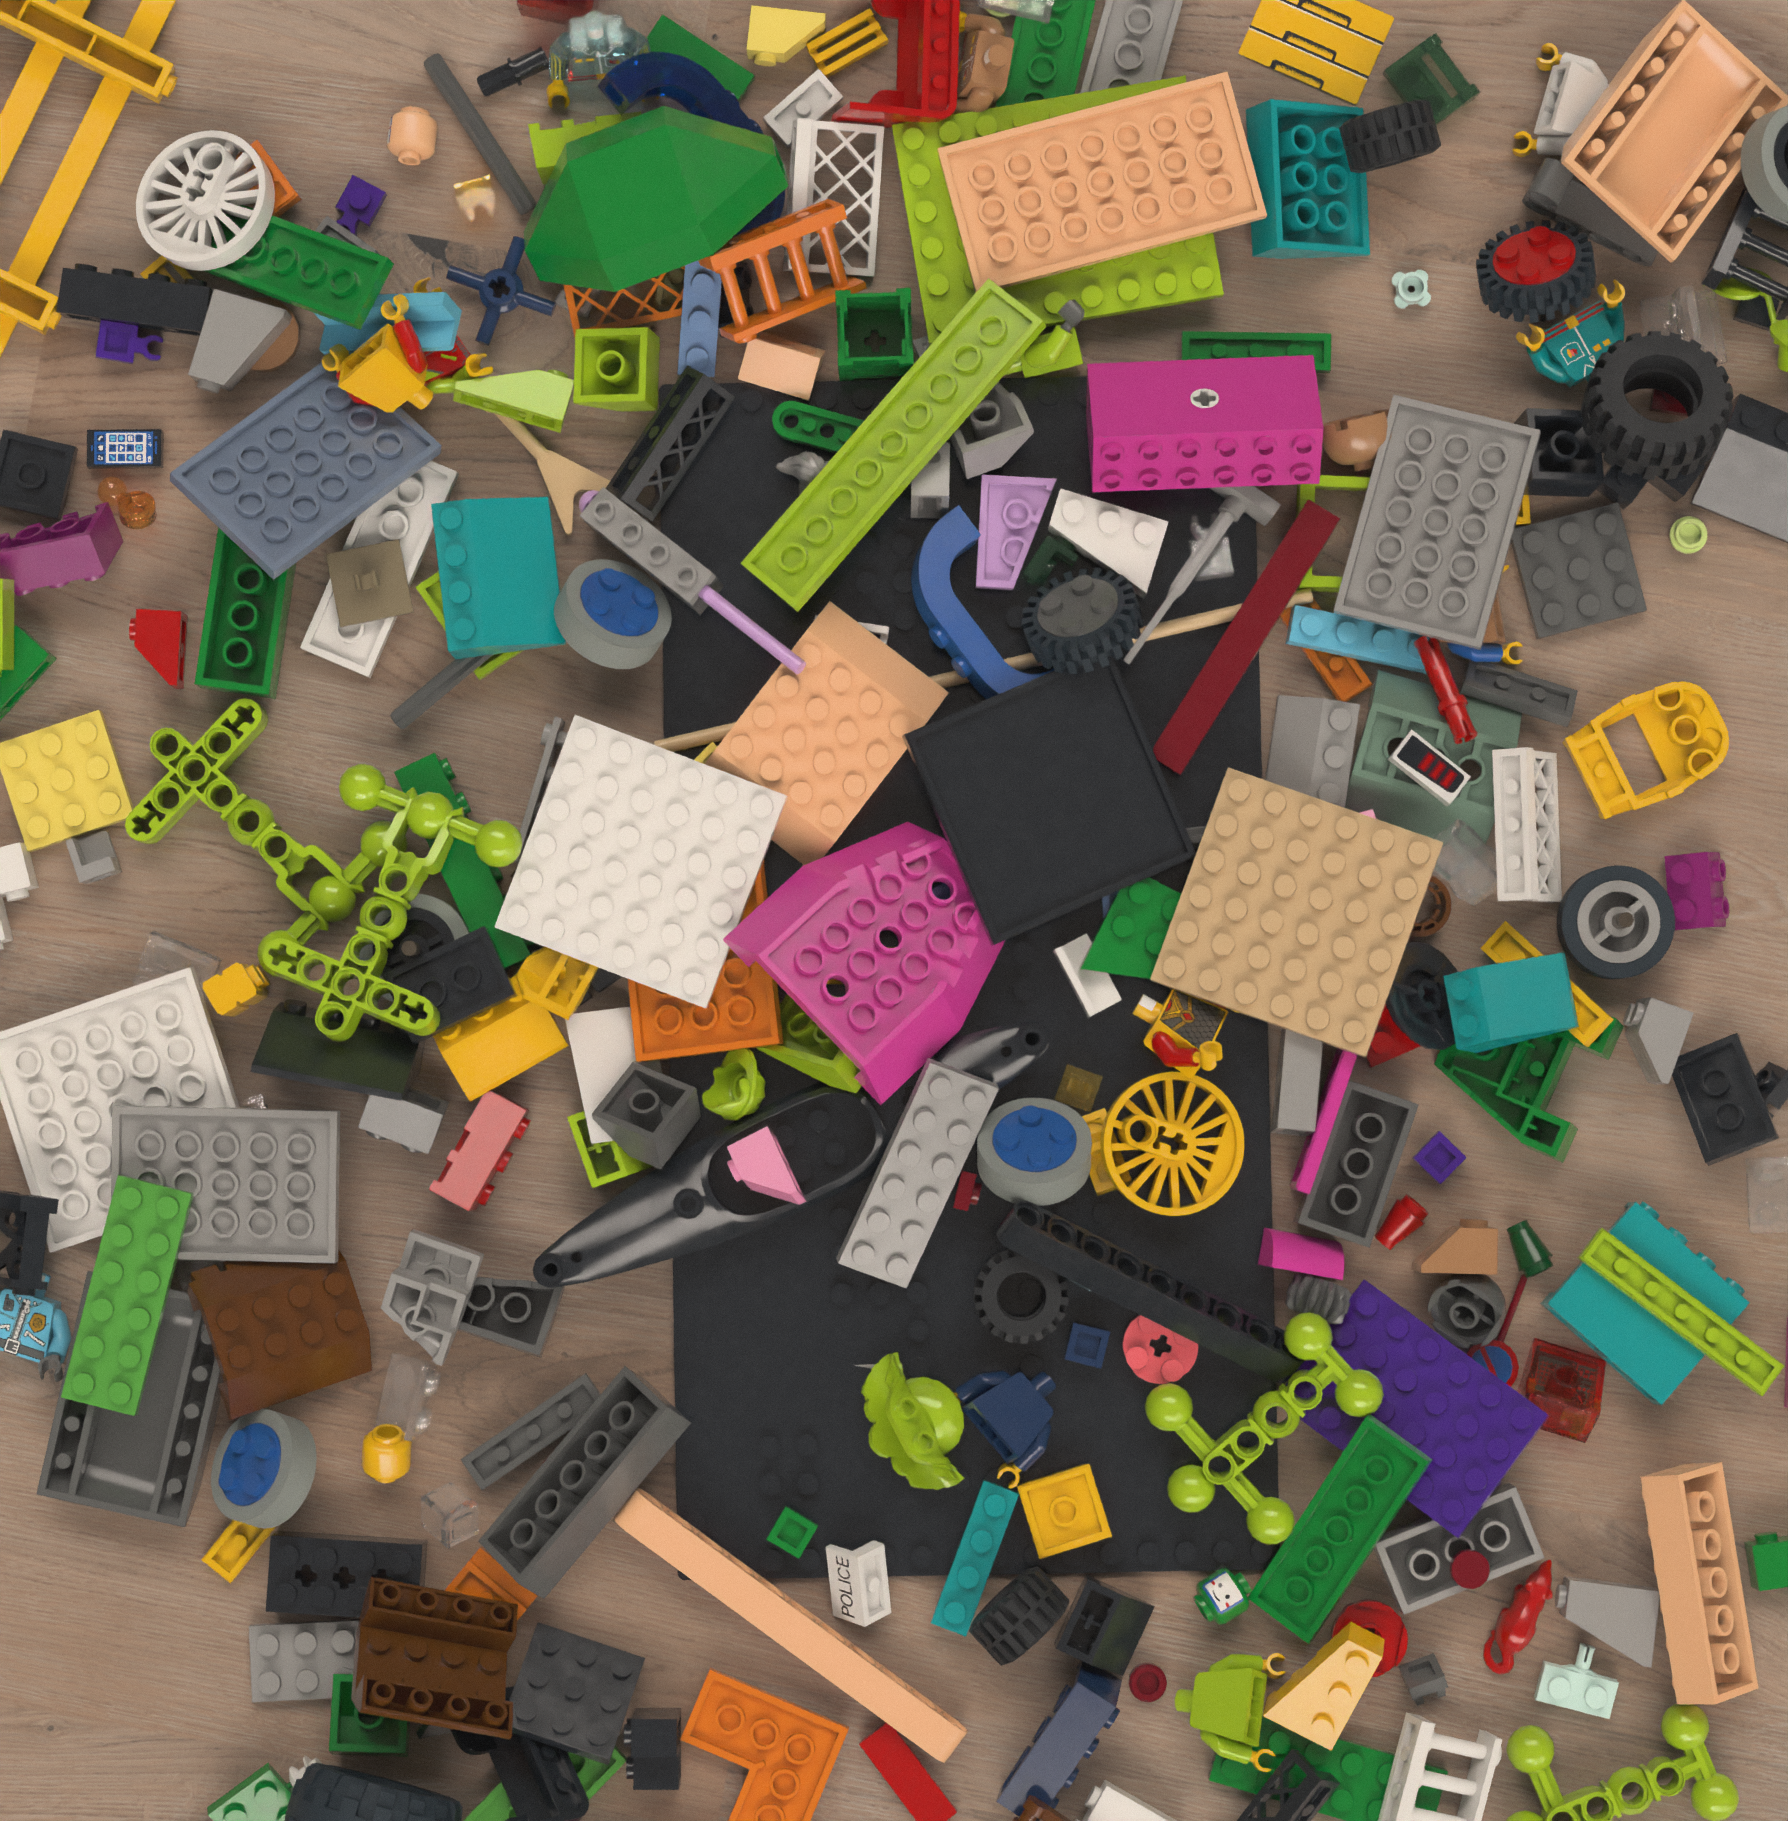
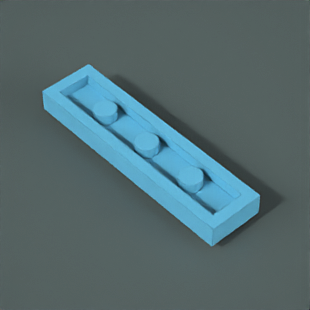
[1286,605,1430,674]

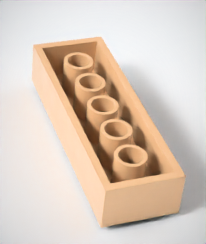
[1641,1462,1758,1704]

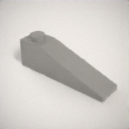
[912,336,1034,479]

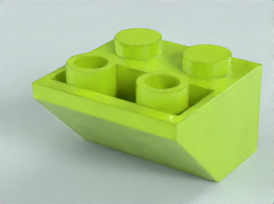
[567,1111,654,1188]

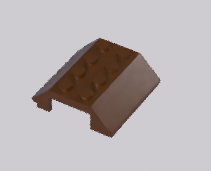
[187,1249,372,1420]

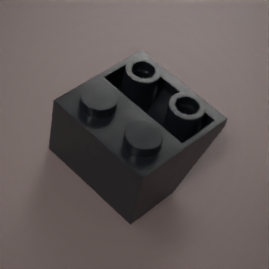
[1054,1574,1155,1676]

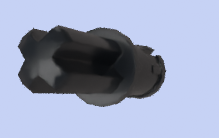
[477,46,551,96]

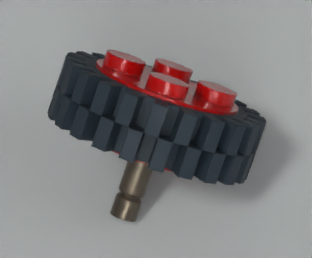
[1476,220,1596,323]

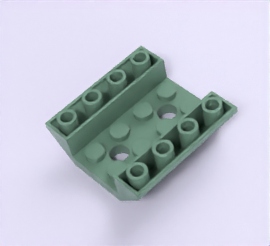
[1345,670,1522,855]

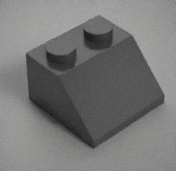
[592,1062,701,1169]

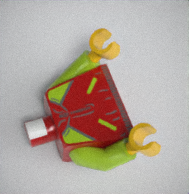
[413,277,493,394]

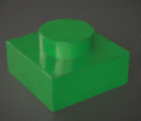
[766,1505,819,1559]

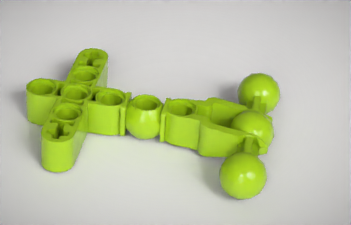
[125,698,408,977]
[262,764,523,1042]

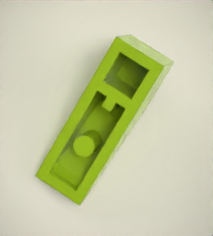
[453,369,574,433]

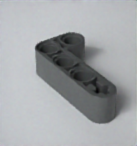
[1522,158,1658,267]

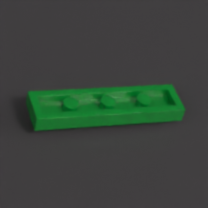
[1181,331,1331,373]

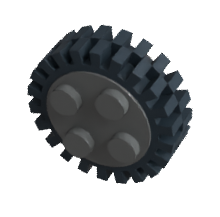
[1021,568,1143,674]

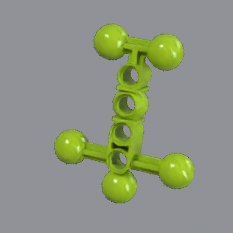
[1145,1312,1384,1545]
[1506,1703,1739,1821]

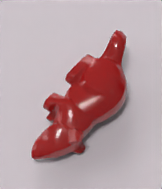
[1483,1560,1553,1675]

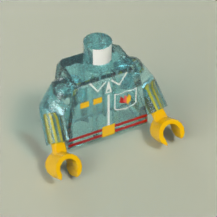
[546,11,661,108]

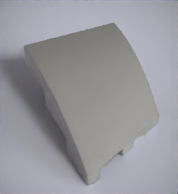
[381,1229,484,1366]

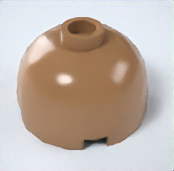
[1322,409,1392,471]

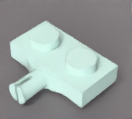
[1534,1643,1619,1719]

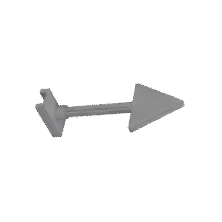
[1123,486,1281,664]

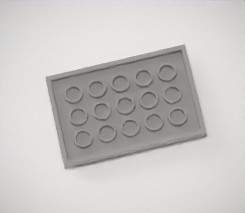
[1333,394,1541,650]
[111,1105,340,1263]

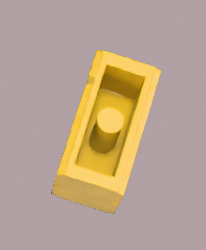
[202,962,270,1017]

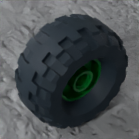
[284,1763,463,1821]

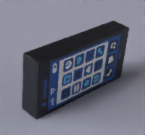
[87,429,164,469]

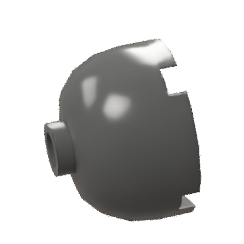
[1428,1274,1507,1348]

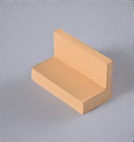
[738,331,825,401]

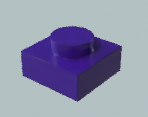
[1412,1131,1467,1184]

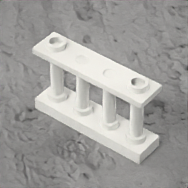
[1378,1712,1503,1821]

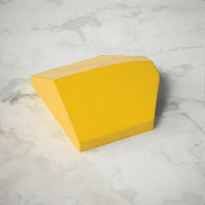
[516,946,599,1020]

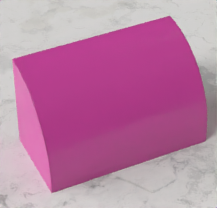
[1258,1228,1344,1280]

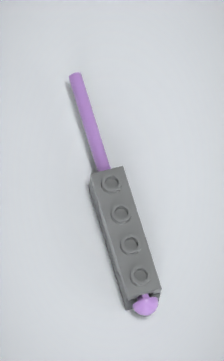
[579,487,806,674]

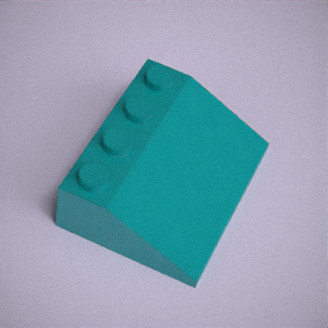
[1246,99,1370,259]
[431,497,566,659]

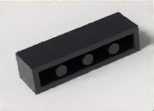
[56,263,213,336]

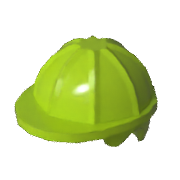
[702,1048,765,1120]

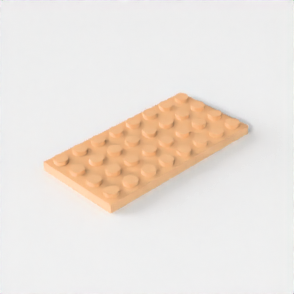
[937,72,1267,293]

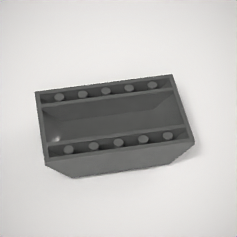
[36,1271,224,1527]

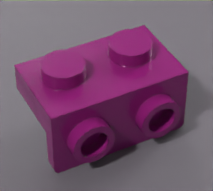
[1664,852,1730,931]

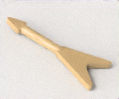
[486,411,610,536]

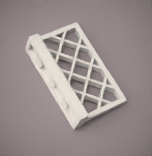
[783,118,884,277]
[1492,747,1562,903]

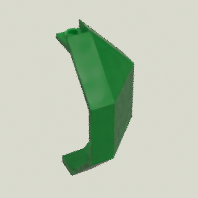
[523,106,789,292]

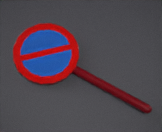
[1466,1274,1528,1387]

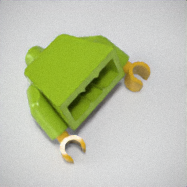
[1175,1653,1286,1772]

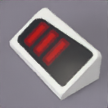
[1388,730,1471,806]

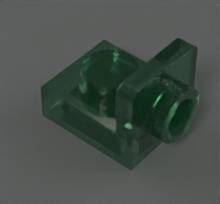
[1021,535,1079,585]

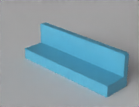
[314,292,462,355]

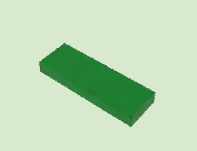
[642,14,755,109]

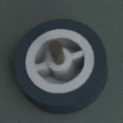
[1557,865,1675,979]

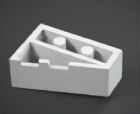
[1048,488,1168,599]

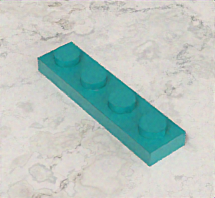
[930,1479,1019,1637]

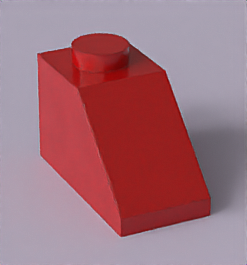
[129,609,188,689]

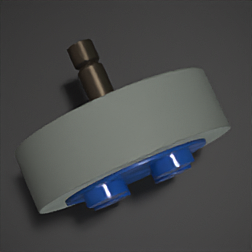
[554,559,672,669]
[977,1098,1092,1206]
[211,1409,317,1529]

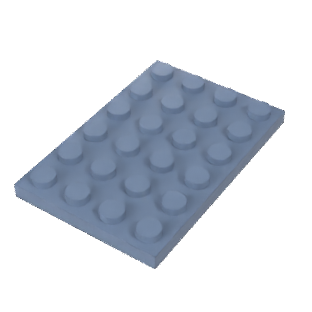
[170,362,442,580]

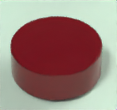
[1450,1549,1490,1589]
[1128,1662,1167,1702]

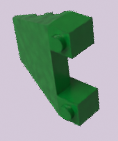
[1434,1017,1624,1163]

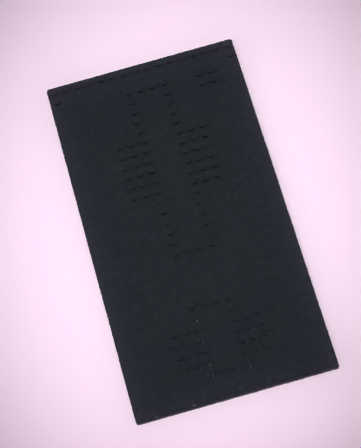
[659,376,1280,1580]

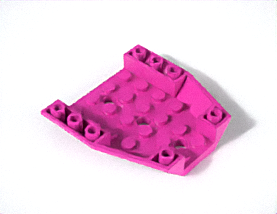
[723,822,1005,1105]

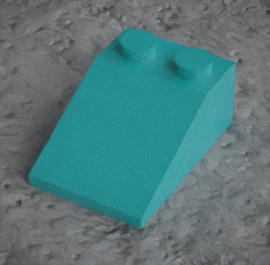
[1444,953,1579,1053]

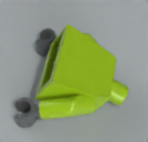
[1005,299,1085,378]

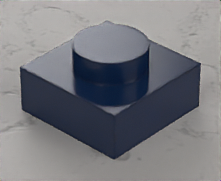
[1064,1322,1110,1369]

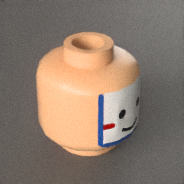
[387,106,438,165]

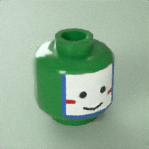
[1193,1568,1252,1625]

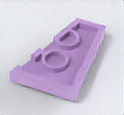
[976,475,1056,590]

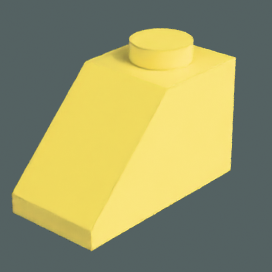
[747,5,826,67]

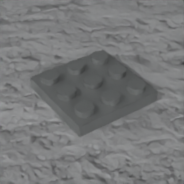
[1511,502,1647,639]

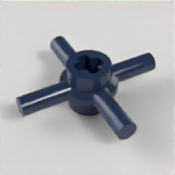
[446,236,556,346]

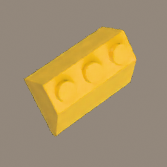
[433,975,569,1102]

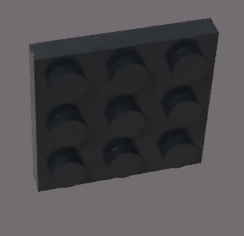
[509,1622,645,1765]

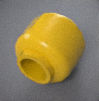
[361,1424,412,1483]

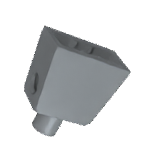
[910,442,950,519]

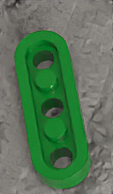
[772,401,864,453]

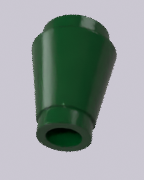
[1506,1220,1554,1279]

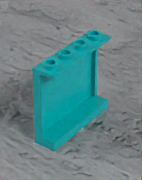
[1540,1201,1750,1405]

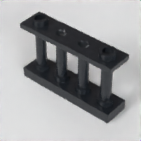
[1701,185,1788,320]

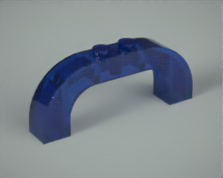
[597,52,785,236]

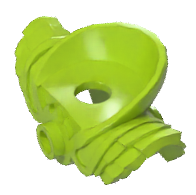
[861,1352,964,1490]

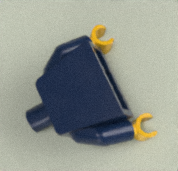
[954,1371,1056,1488]

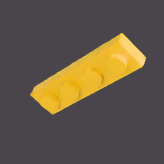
[1480,921,1614,1047]

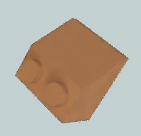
[1411,1219,1498,1275]

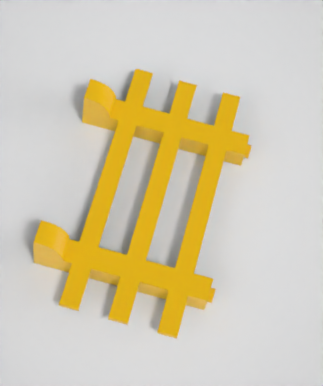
[0,0,178,358]

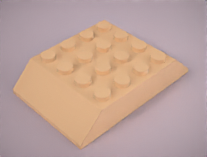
[1561,0,1788,263]
[705,601,949,865]

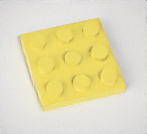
[0,710,134,852]

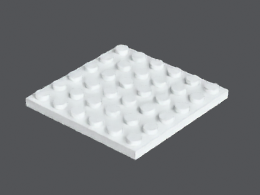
[495,715,788,1009]
[0,967,240,1253]

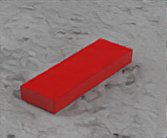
[859,1722,957,1821]

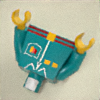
[1516,279,1625,388]

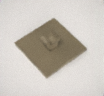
[326,539,414,628]

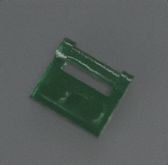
[1383,33,1481,126]

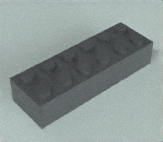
[478,1366,691,1599]

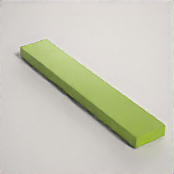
[1577,1228,1784,1396]

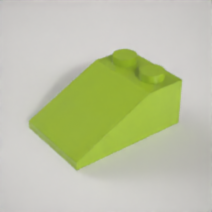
[756,994,861,1093]

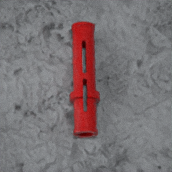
[1414,636,1478,744]

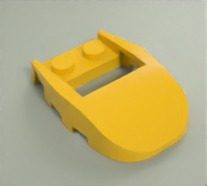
[1562,681,1729,819]

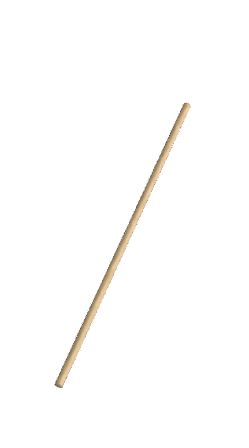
[654,588,1313,752]

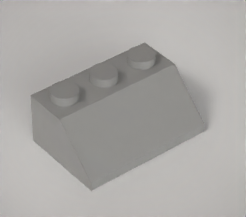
[1265,695,1360,808]

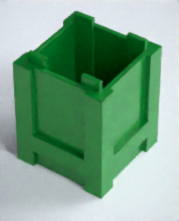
[835,288,914,381]

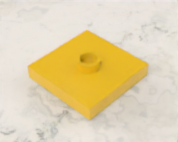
[1017,1463,1112,1559]

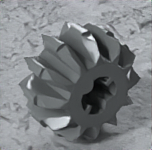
[1285,1273,1351,1324]

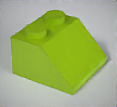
[573,327,660,412]

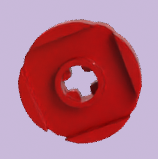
[1331,1599,1408,1677]

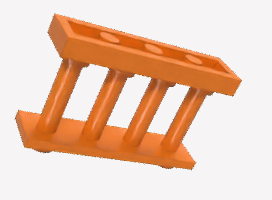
[698,199,867,343]

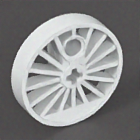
[136,130,275,271]

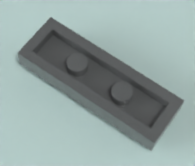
[1460,660,1578,727]

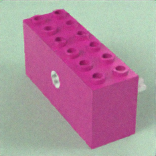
[1086,355,1324,492]

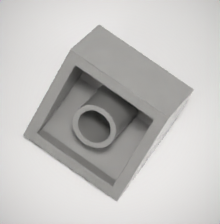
[1623,997,1694,1085]

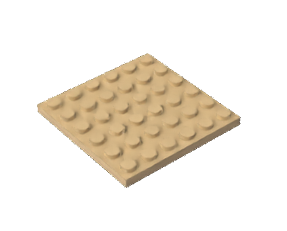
[1150,767,1443,1058]

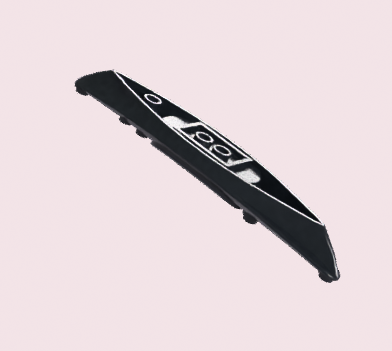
[533,1021,1050,1288]

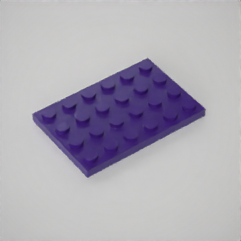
[1285,1279,1549,1539]

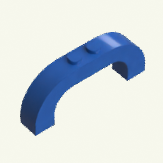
[911,505,1054,699]

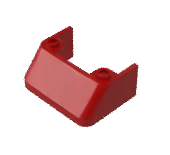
[832,0,960,128]

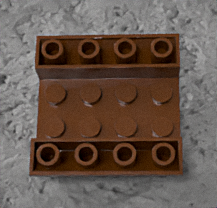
[351,1577,518,1739]

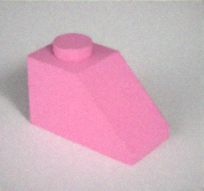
[727,1126,806,1205]

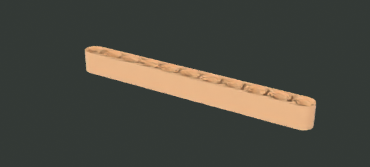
[614,1488,968,1763]

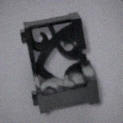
[0,1190,59,1296]

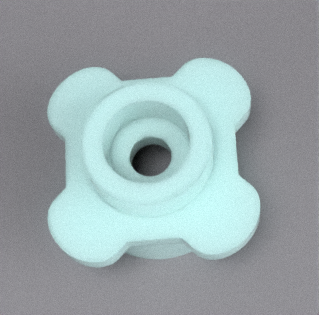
[1391,270,1431,309]

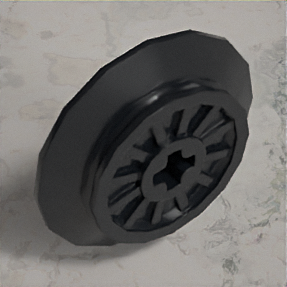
[1386,942,1458,1050]

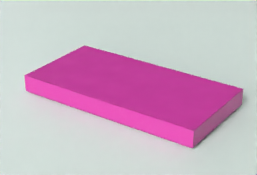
[1290,1048,1357,1194]

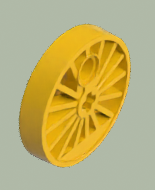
[1100,1072,1244,1216]

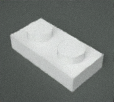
[763,69,843,148]

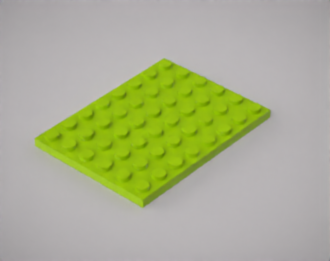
[892,76,1224,346]

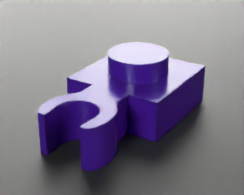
[335,175,387,236]
[95,320,163,364]

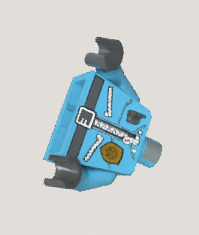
[0,1273,72,1382]

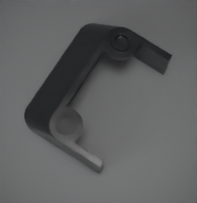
[416,1686,589,1821]

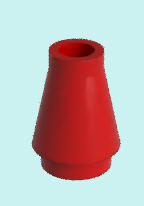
[1374,1194,1429,1250]

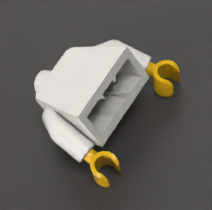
[1512,43,1609,157]

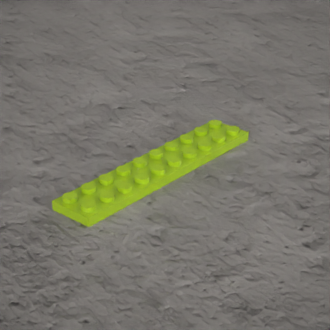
[741,278,1046,612]

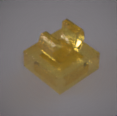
[454,175,496,222]
[1054,1064,1103,1112]

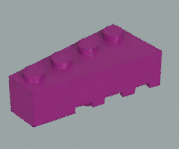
[0,502,123,596]

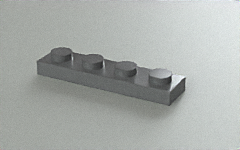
[461,1373,601,1490]

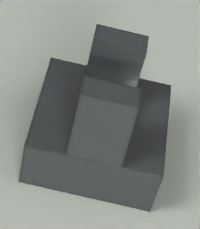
[1399,1653,1448,1706]

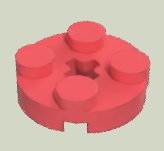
[1122,1315,1198,1384]

